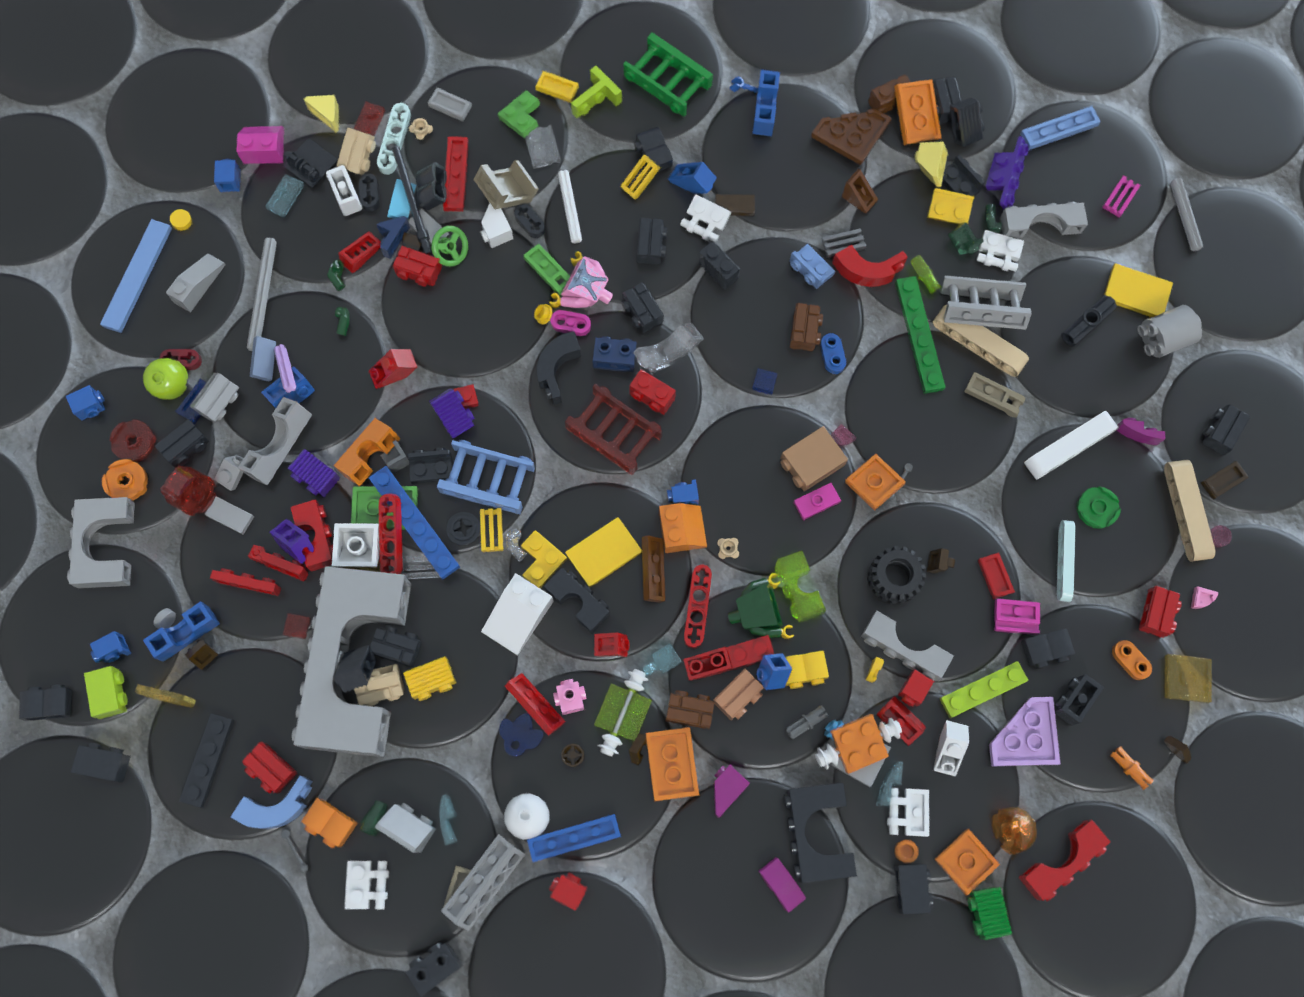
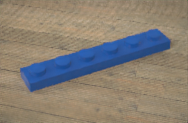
[369,466,460,580]

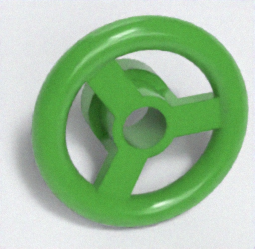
[432,226,468,266]

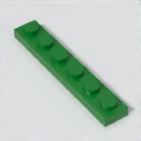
[895,276,945,394]

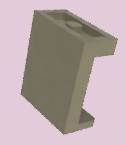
[474,160,538,209]

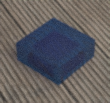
[752,368,778,395]

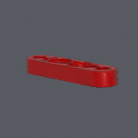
[379,494,403,574]
[684,565,712,649]

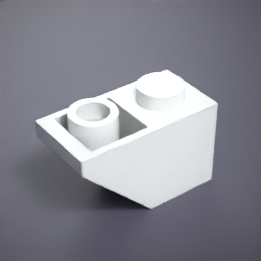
[934,720,969,776]

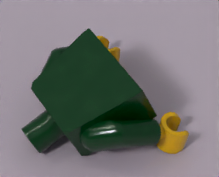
[728,573,794,639]

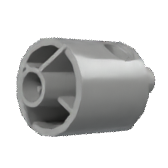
[1137,305,1202,358]

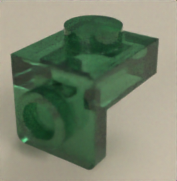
[948,222,984,254]

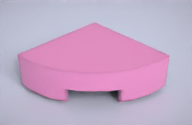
[1191,586,1218,609]

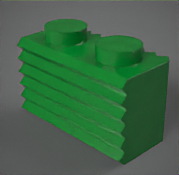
[967,887,1012,940]

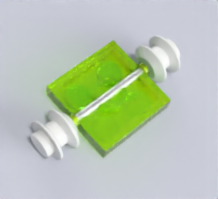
[594,669,652,757]

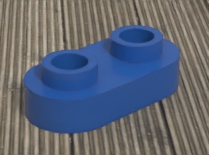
[820,333,846,374]

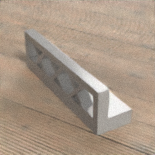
[441,834,525,931]

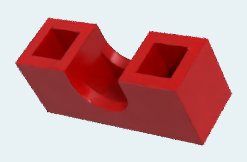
[290,499,333,572]

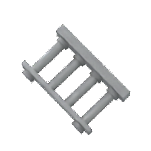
[940,276,1032,330]

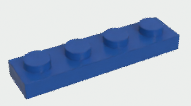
[527,814,621,862]

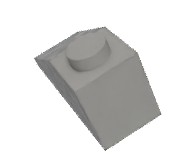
[166,254,226,312]

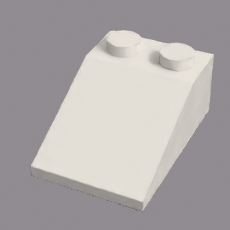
[481,574,554,655]

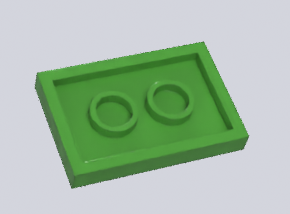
[351,486,418,530]

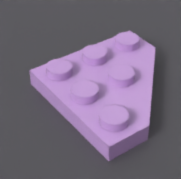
[989,697,1060,766]

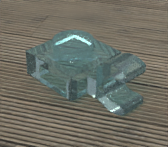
[642,643,682,677]

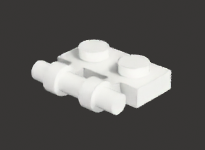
[680,194,731,243]
[977,230,1024,272]
[887,788,929,837]
[345,861,389,909]

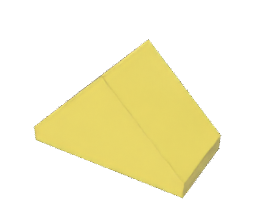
[304,95,339,133]

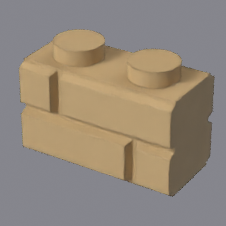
[337,127,376,175]
[355,664,404,706]

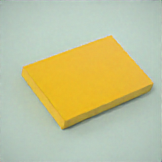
[1104,263,1173,317]
[565,517,642,588]

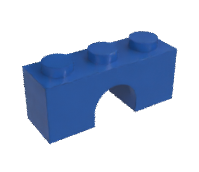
[753,70,780,136]
[143,602,220,662]

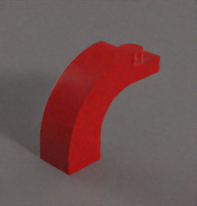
[832,245,908,287]

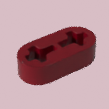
[159,349,202,370]

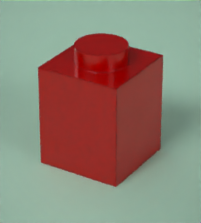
[898,670,934,707]

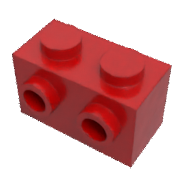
[629,369,676,415]
[549,873,588,910]

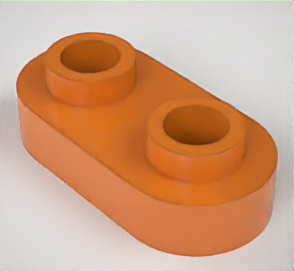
[1112,640,1152,680]

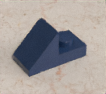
[377,216,410,259]

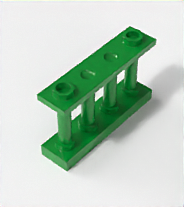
[624,32,713,117]

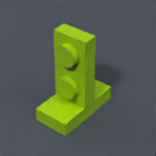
[571,66,622,118]

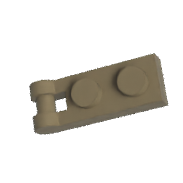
[964,372,1026,417]

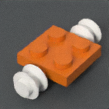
[815,714,902,774]

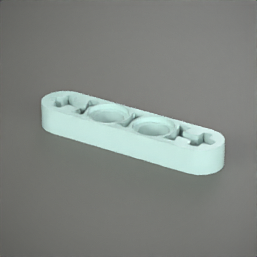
[377,103,411,174]
[1057,520,1075,602]

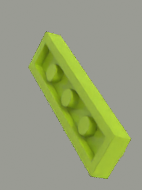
[940,661,1029,718]

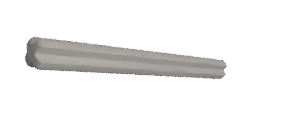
[247,238,277,351]

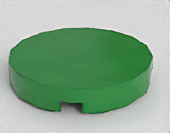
[1077,487,1121,529]

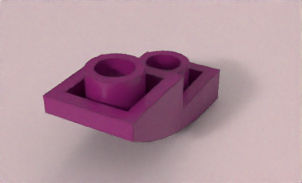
[1117,418,1165,446]
[759,857,806,913]

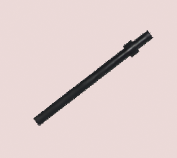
[392,146,432,255]

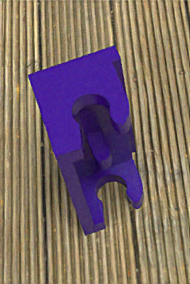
[270,519,314,564]

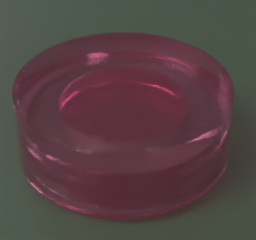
[1210,525,1232,548]

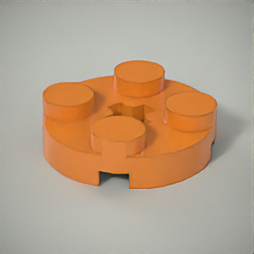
[102,459,148,501]

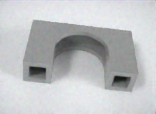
[67,497,135,588]

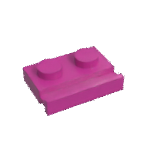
[994,599,1040,635]

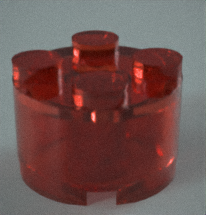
[161,466,216,515]

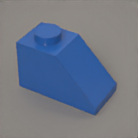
[668,162,717,194]

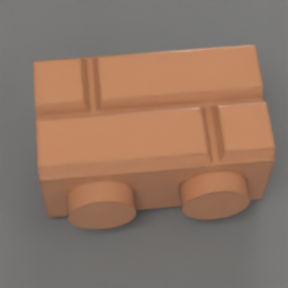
[713,669,764,720]

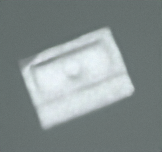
[525,125,561,169]

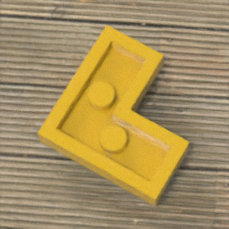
[521,530,567,589]

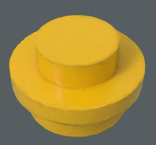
[534,304,553,324]

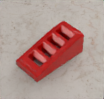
[339,231,381,273]

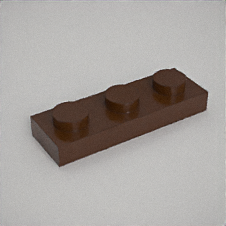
[642,535,665,603]

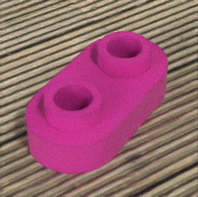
[550,310,591,336]

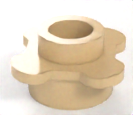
[409,118,433,140]
[717,538,739,559]

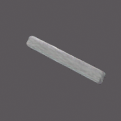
[1170,178,1203,251]

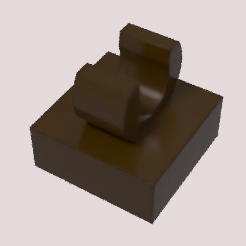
[927,548,955,574]
[185,639,218,670]

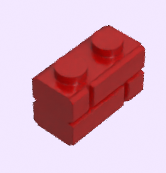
[393,246,442,286]
[1139,586,1182,638]
[242,742,298,794]

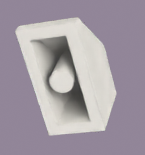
[480,203,513,248]

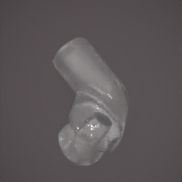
[506,529,526,561]

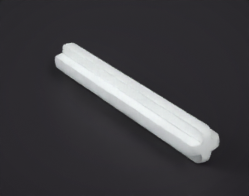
[558,170,582,243]

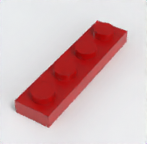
[443,137,469,212]

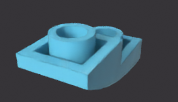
[387,179,416,219]

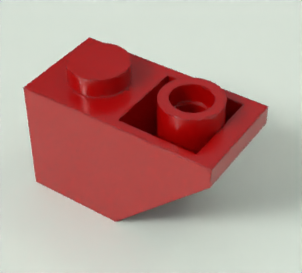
[369,349,417,388]

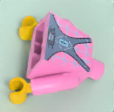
[549,251,613,308]

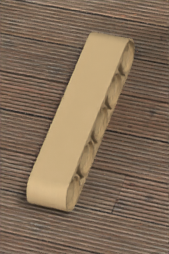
[933,305,1029,377]
[1164,460,1215,562]

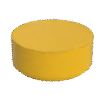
[170,209,192,231]

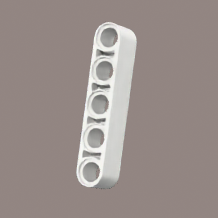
[1024,411,1119,480]

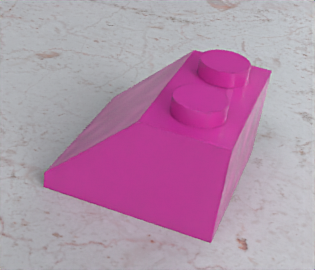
[237,126,284,164]

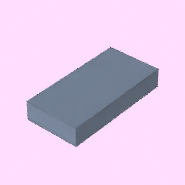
[249,336,276,382]

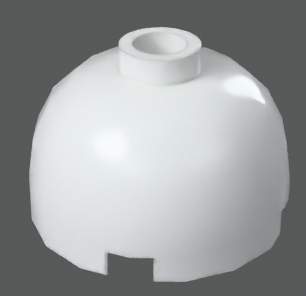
[504,793,549,840]

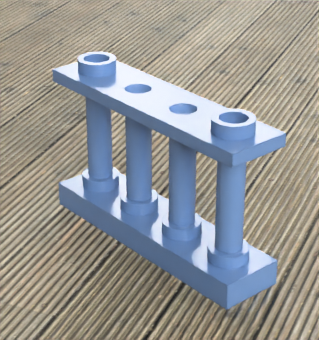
[437,440,535,515]

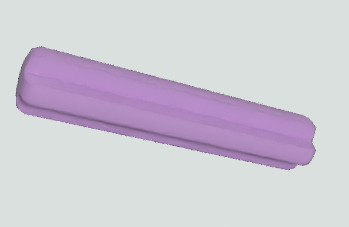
[274,344,296,393]

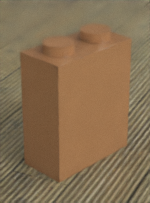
[780,426,848,492]

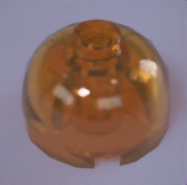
[992,807,1037,855]

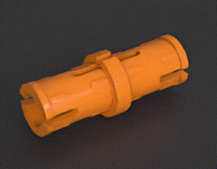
[1110,746,1154,790]

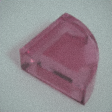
[831,424,856,446]

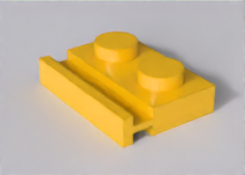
[927,188,974,226]

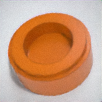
[894,840,918,863]

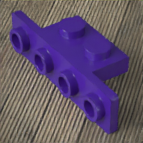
[986,136,1029,211]

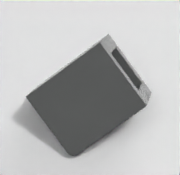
[380,440,409,474]

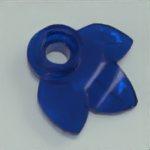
[499,713,544,756]

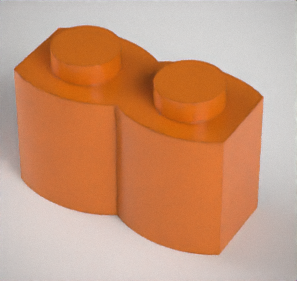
[301,798,358,848]

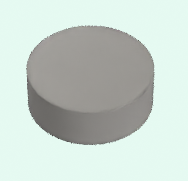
[154,608,176,629]

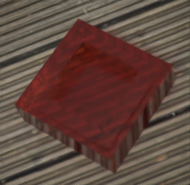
[283,614,311,640]

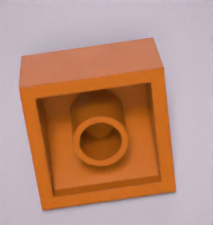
[659,503,707,553]

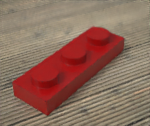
[210,568,281,596]
[505,673,566,736]

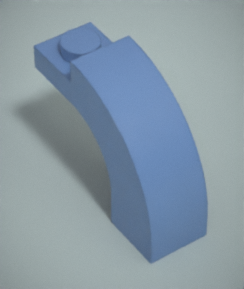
[231,775,313,829]

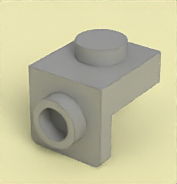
[214,455,244,491]

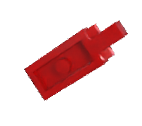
[248,545,308,581]

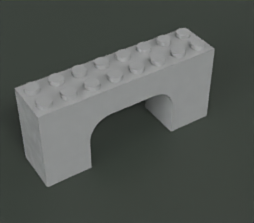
[292,566,411,757]

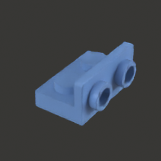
[789,244,835,289]

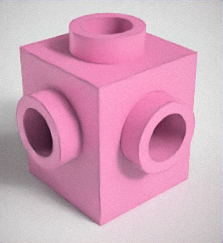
[553,679,586,715]

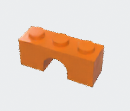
[334,418,401,487]

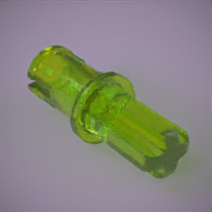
[910,255,942,294]

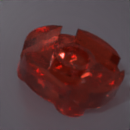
[110,420,156,463]

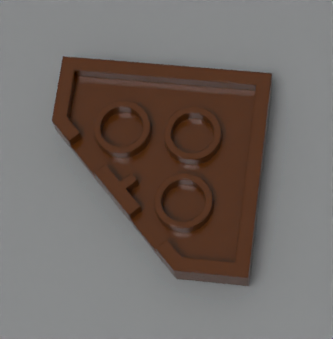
[811,109,892,165]

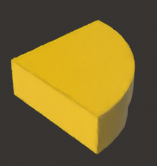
[866,657,884,683]

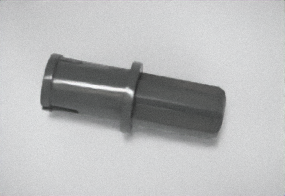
[786,705,828,739]

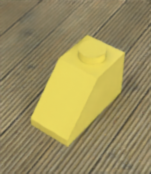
[915,142,948,187]

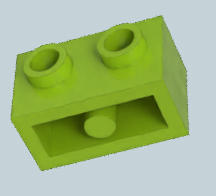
[84,666,128,719]

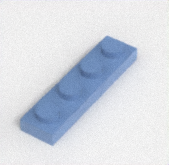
[1020,106,1101,150]

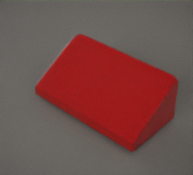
[877,696,926,746]

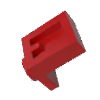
[594,632,630,657]

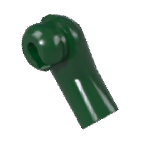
[328,260,345,291]

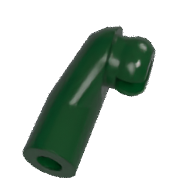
[335,307,350,336]

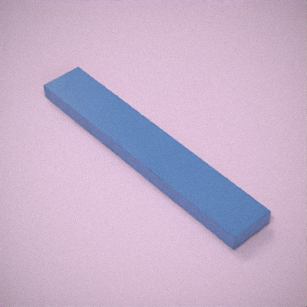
[100,219,172,333]

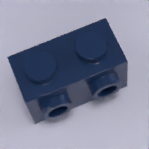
[593,336,637,372]

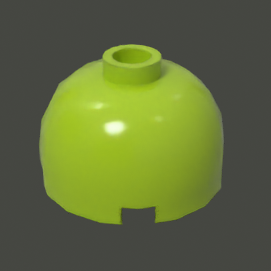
[143,358,188,400]

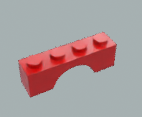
[1018,820,1110,901]

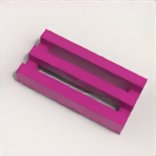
[1102,175,1141,218]

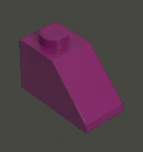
[713,765,750,818]

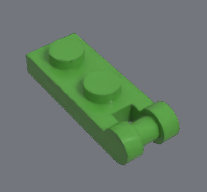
[523,244,570,297]

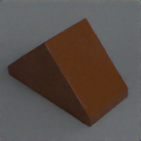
[842,169,878,213]

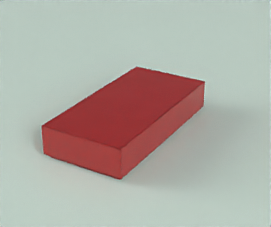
[977,552,1015,600]

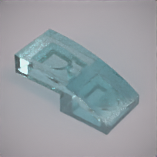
[876,761,903,807]
[440,795,457,846]

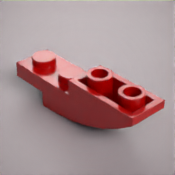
[684,635,775,681]

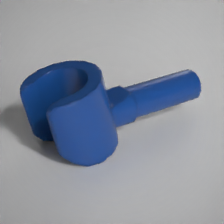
[730,76,758,92]

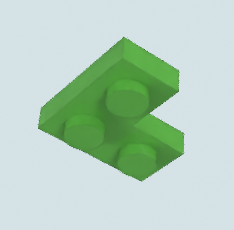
[498,91,540,138]

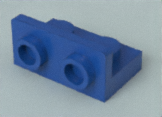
[261,366,315,408]

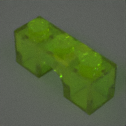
[775,551,826,623]

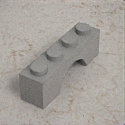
[1000,202,1088,238]
[238,397,312,485]
[861,611,954,681]

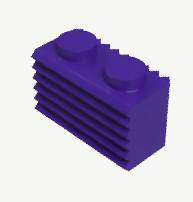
[429,388,475,438]
[288,449,340,497]

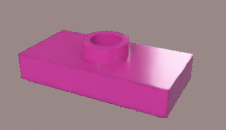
[793,483,841,520]

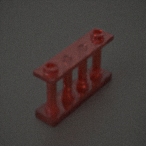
[565,384,662,476]

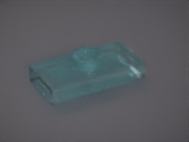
[265,174,304,217]

